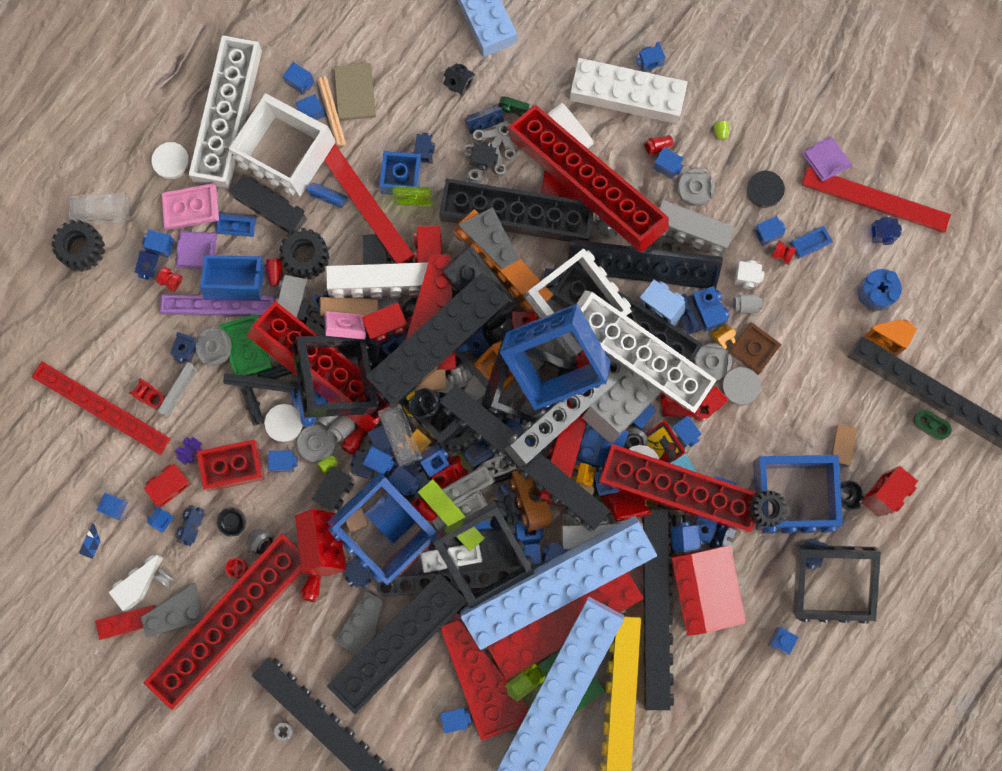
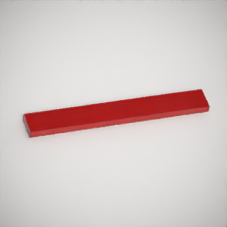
[324,144,414,264]
[801,167,951,233]
[32,361,171,455]

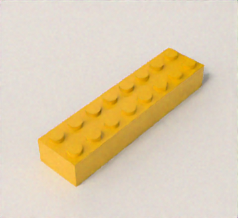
[600,617,641,771]

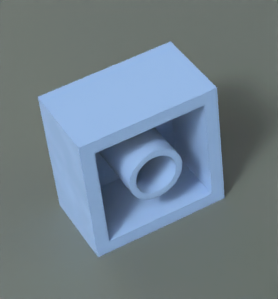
[640,280,685,326]

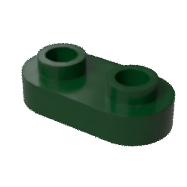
[498,96,533,117]
[913,410,952,440]

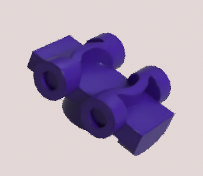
[175,437,202,465]

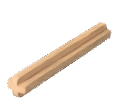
[317,77,346,147]

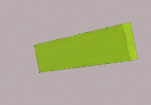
[418,479,485,552]

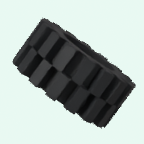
[747,491,787,527]

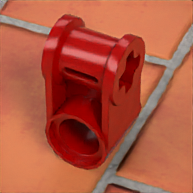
[129,378,166,411]
[694,386,729,422]
[430,456,468,489]

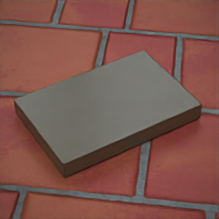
[334,63,376,121]

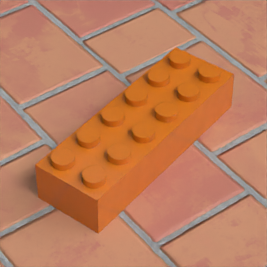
[453,209,553,312]

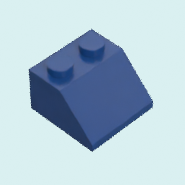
[577,424,629,466]
[365,492,415,544]

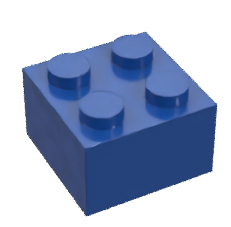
[379,151,422,197]

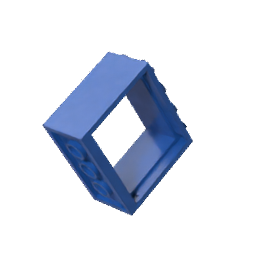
[500,304,611,410]
[753,455,843,534]
[328,473,437,585]

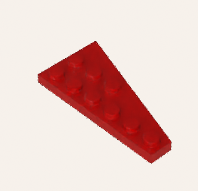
[406,255,456,370]
[441,620,529,741]

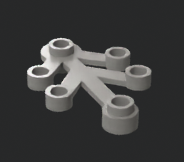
[463,122,516,184]

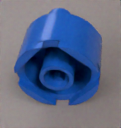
[858,269,902,311]

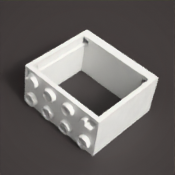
[229,93,336,197]
[523,249,632,357]

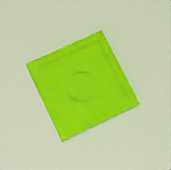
[393,186,433,206]

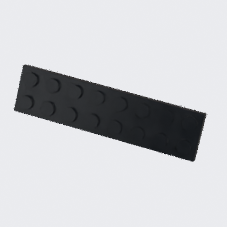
[566,239,723,290]
[327,572,467,714]

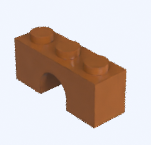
[509,470,553,532]

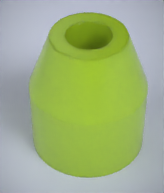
[714,121,729,140]
[317,456,338,476]

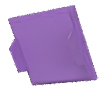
[802,137,853,182]
[176,231,217,269]

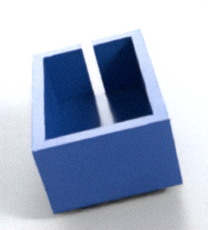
[200,255,265,301]

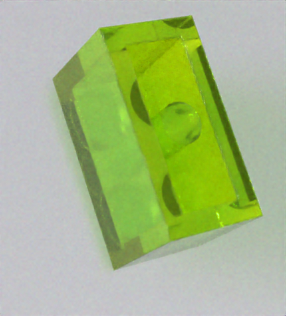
[505,664,545,702]

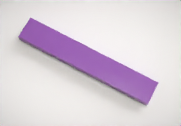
[160,294,275,316]

